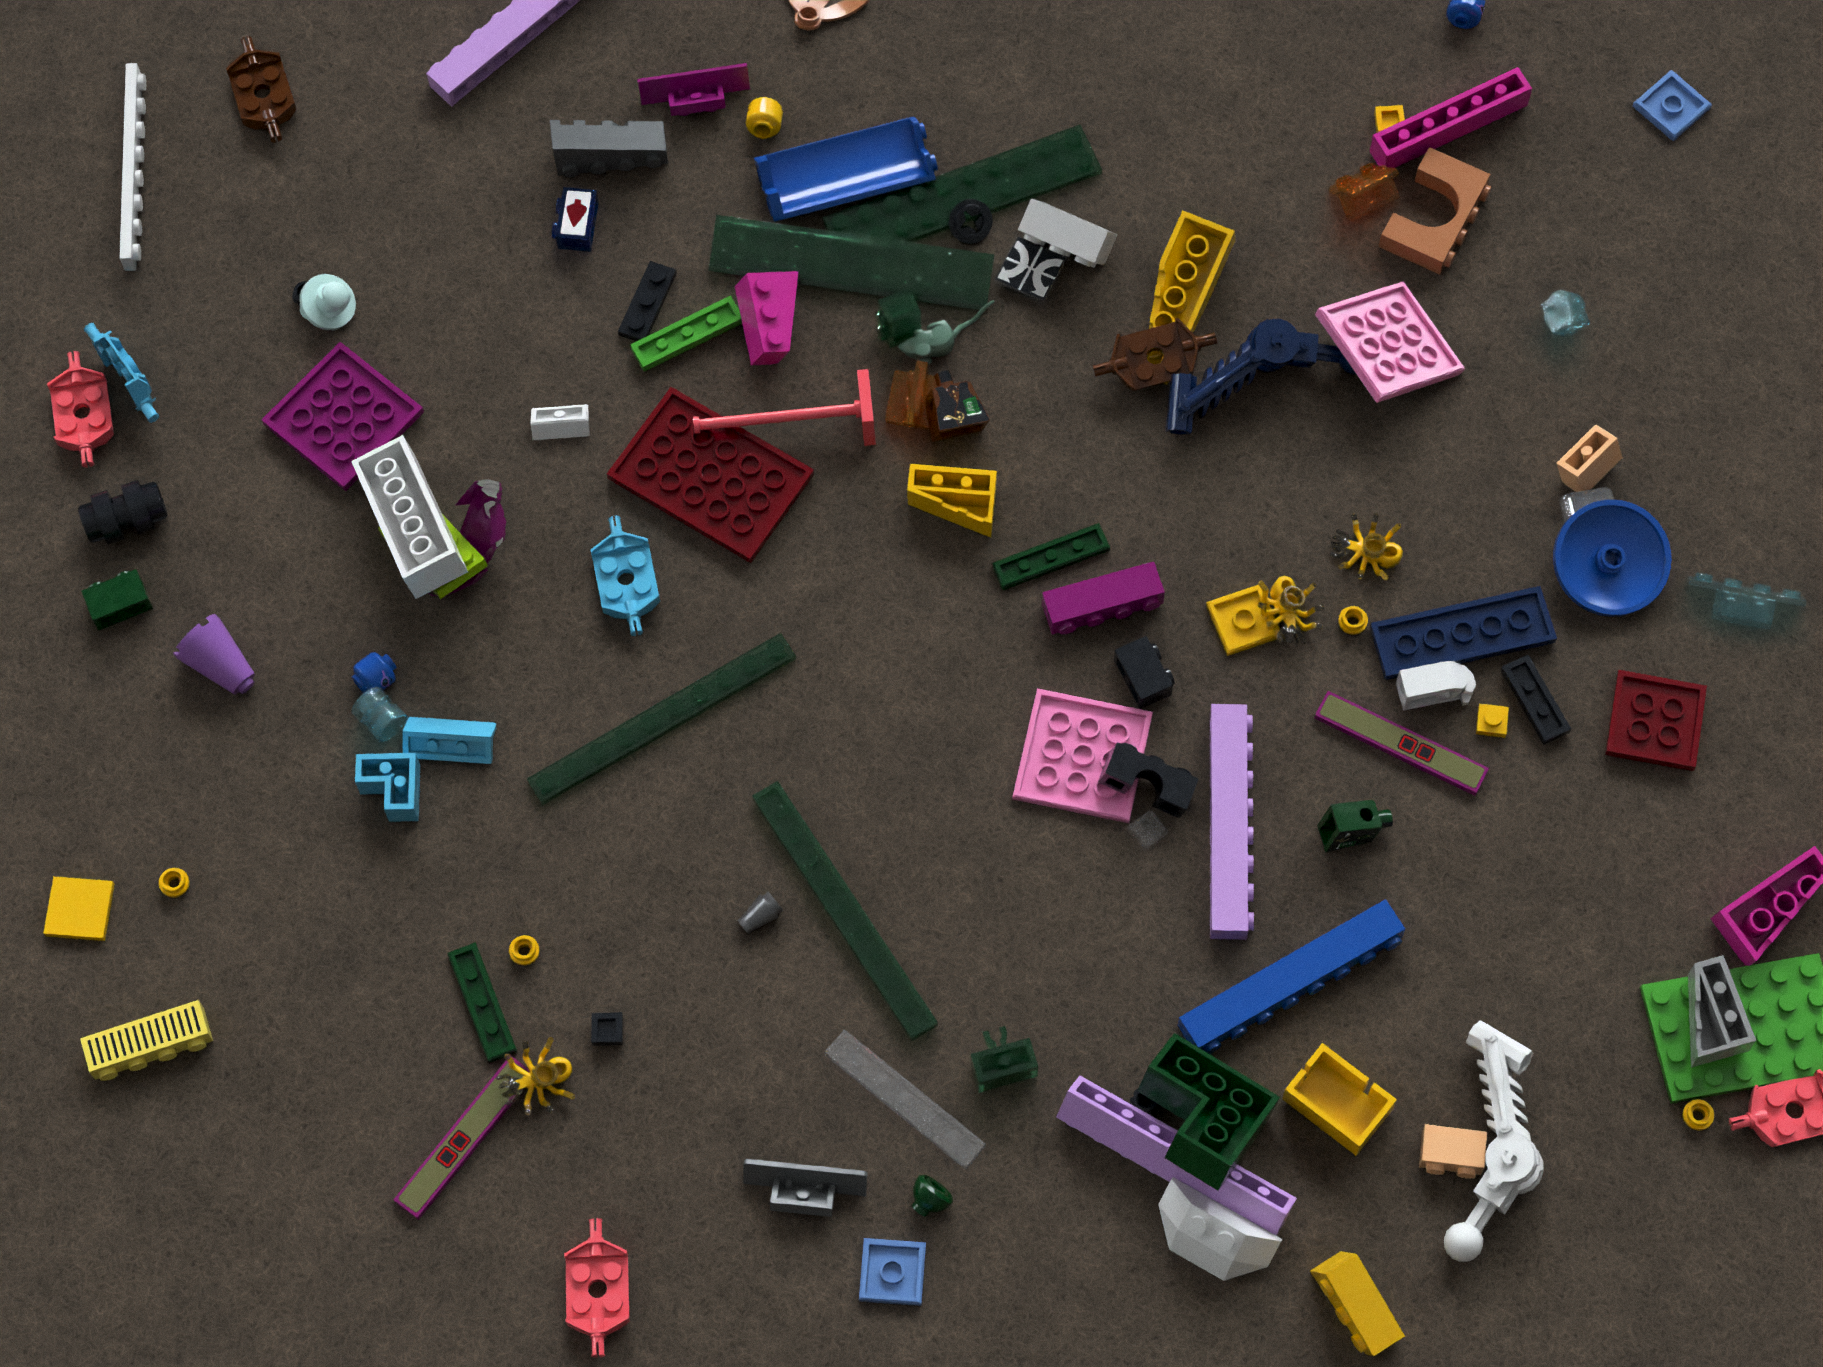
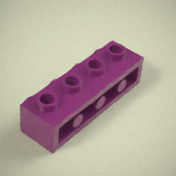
[1042,561,1165,635]

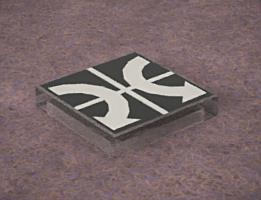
[993,235,1068,306]

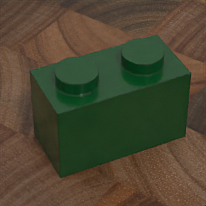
[81,569,153,631]

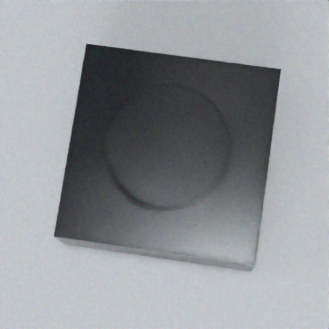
[591,1012,623,1046]

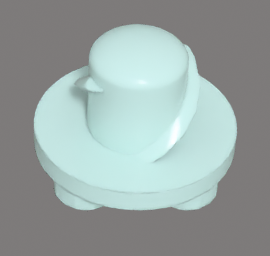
[300,274,356,331]

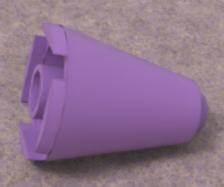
[173,614,255,694]

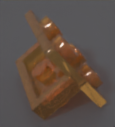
[1328,163,1400,222]
[885,360,937,430]

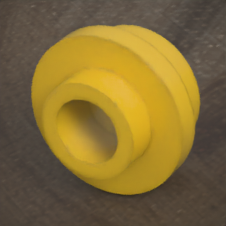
[1338,606,1368,635]
[159,868,189,898]
[509,935,540,965]
[1683,1099,1714,1131]

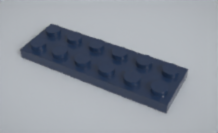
[1370,586,1557,680]

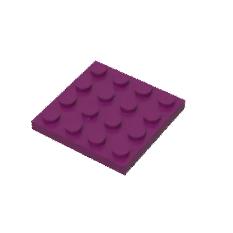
[261,342,424,492]

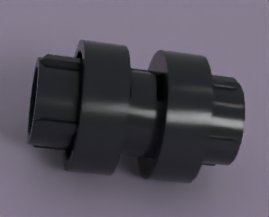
[78,480,168,545]

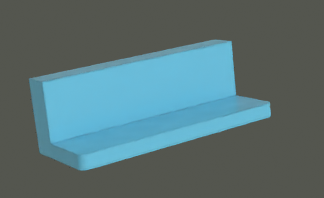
[403,717,496,764]

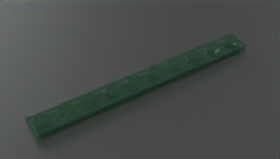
[527,633,796,805]
[752,781,938,1041]

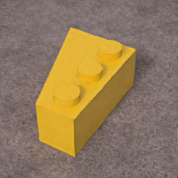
[907,464,997,538]
[1310,1251,1405,1356]

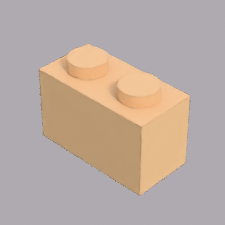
[1557,425,1623,497]
[1419,1124,1487,1179]

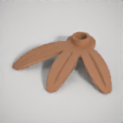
[788,0,870,31]

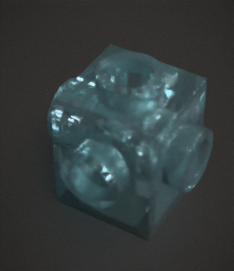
[1541,290,1590,337]

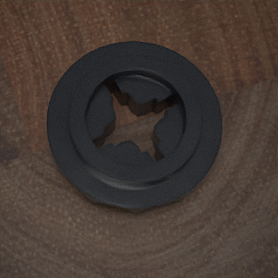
[948,198,993,244]

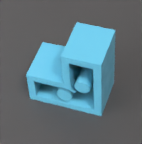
[355,753,420,822]

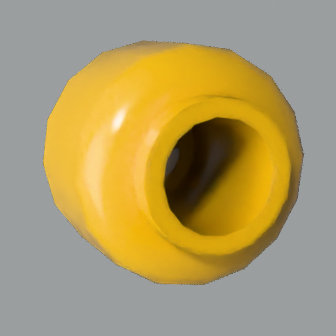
[745,97,783,139]

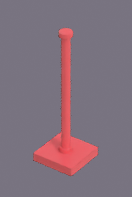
[693,369,876,446]

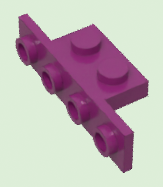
[637,63,750,116]

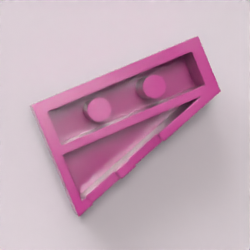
[735,271,798,365]

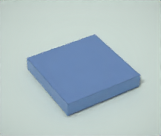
[1632,70,1712,141]
[859,1238,926,1306]

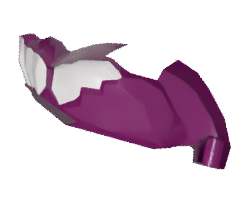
[428,479,506,596]

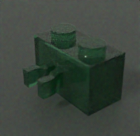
[970,1026,1038,1093]

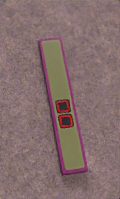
[1314,691,1489,796]
[393,1055,529,1220]

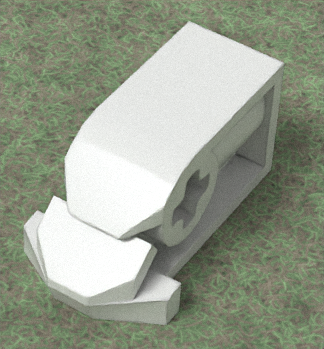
[1396,661,1476,711]

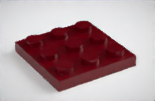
[1605,670,1707,771]

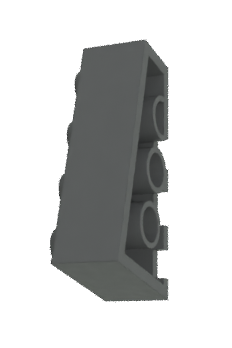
[550,120,668,178]

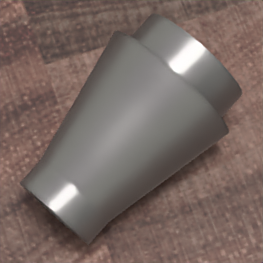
[737,892,783,934]

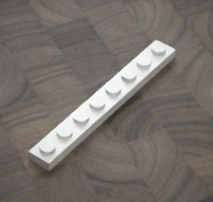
[120,63,147,271]

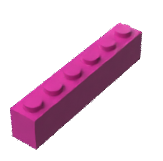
[1370,67,1532,173]

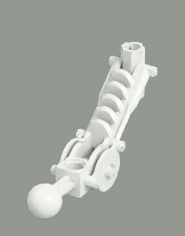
[1444,1020,1544,1262]

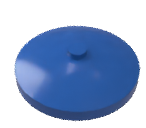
[1553,500,1672,617]

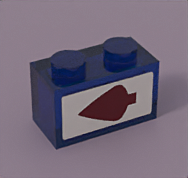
[552,187,599,252]

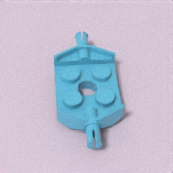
[84,323,159,423]
[590,515,660,636]

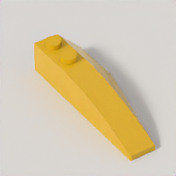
[1147,210,1235,385]

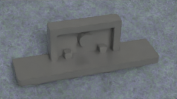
[743,1159,868,1217]

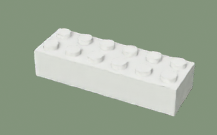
[351,435,468,599]

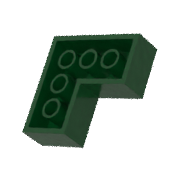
[1137,1033,1280,1191]

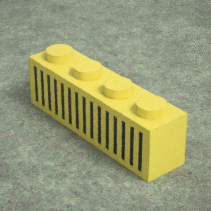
[80,1000,213,1081]

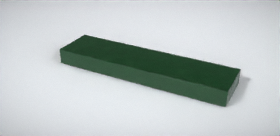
[992,523,1110,591]
[447,942,517,1063]

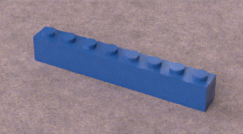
[1178,899,1405,1054]

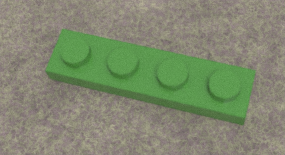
[630,295,742,372]

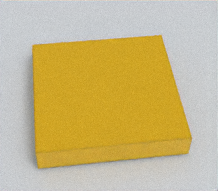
[1206,585,1282,656]
[43,876,115,941]

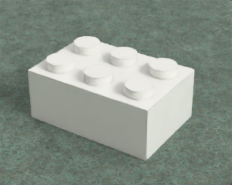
[1018,198,1118,268]

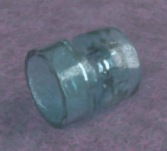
[351,687,408,743]

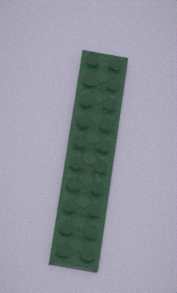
[823,124,1102,267]
[708,215,995,311]

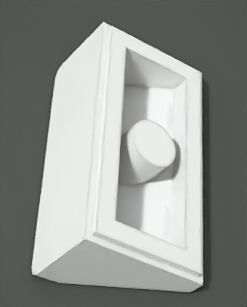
[531,404,590,440]

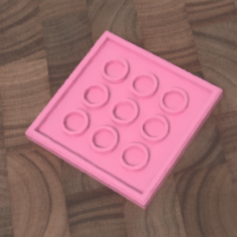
[1315,282,1465,403]
[1012,688,1153,823]

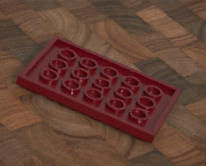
[606,387,814,563]

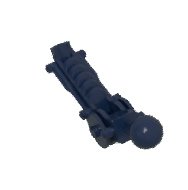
[1166,319,1357,435]

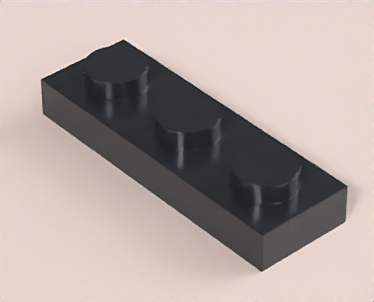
[618,261,677,341]
[1501,655,1571,745]

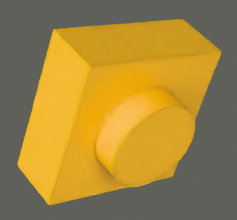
[1374,105,1405,133]
[1476,703,1509,738]

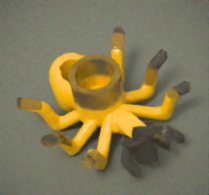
[1330,513,1403,581]
[1258,576,1324,645]
[496,1037,575,1115]

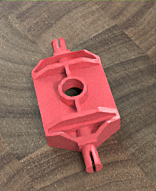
[47,351,114,468]
[1729,1069,1823,1147]
[564,1218,630,1358]

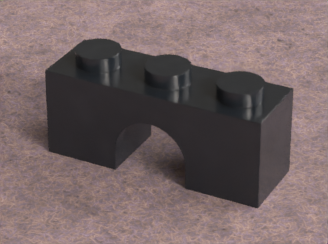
[1098,742,1198,818]

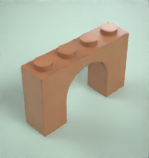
[1379,147,1492,275]

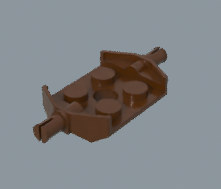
[226,36,297,143]
[1093,318,1218,391]

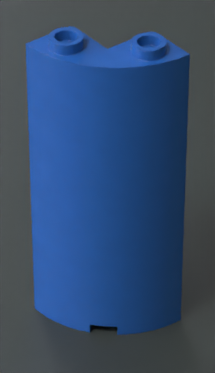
[754,116,938,222]

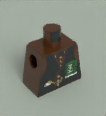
[925,370,990,442]

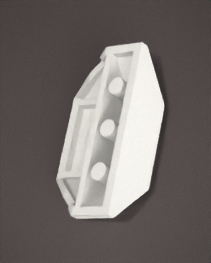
[1158,1177,1282,1281]

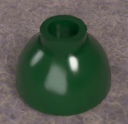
[911,1175,953,1217]

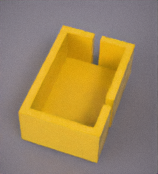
[1282,1043,1397,1156]

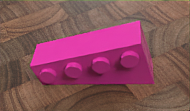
[1710,846,1823,966]

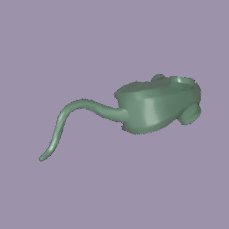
[898,300,995,366]

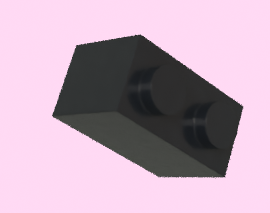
[1114,636,1175,709]

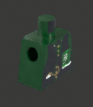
[1317,800,1393,853]

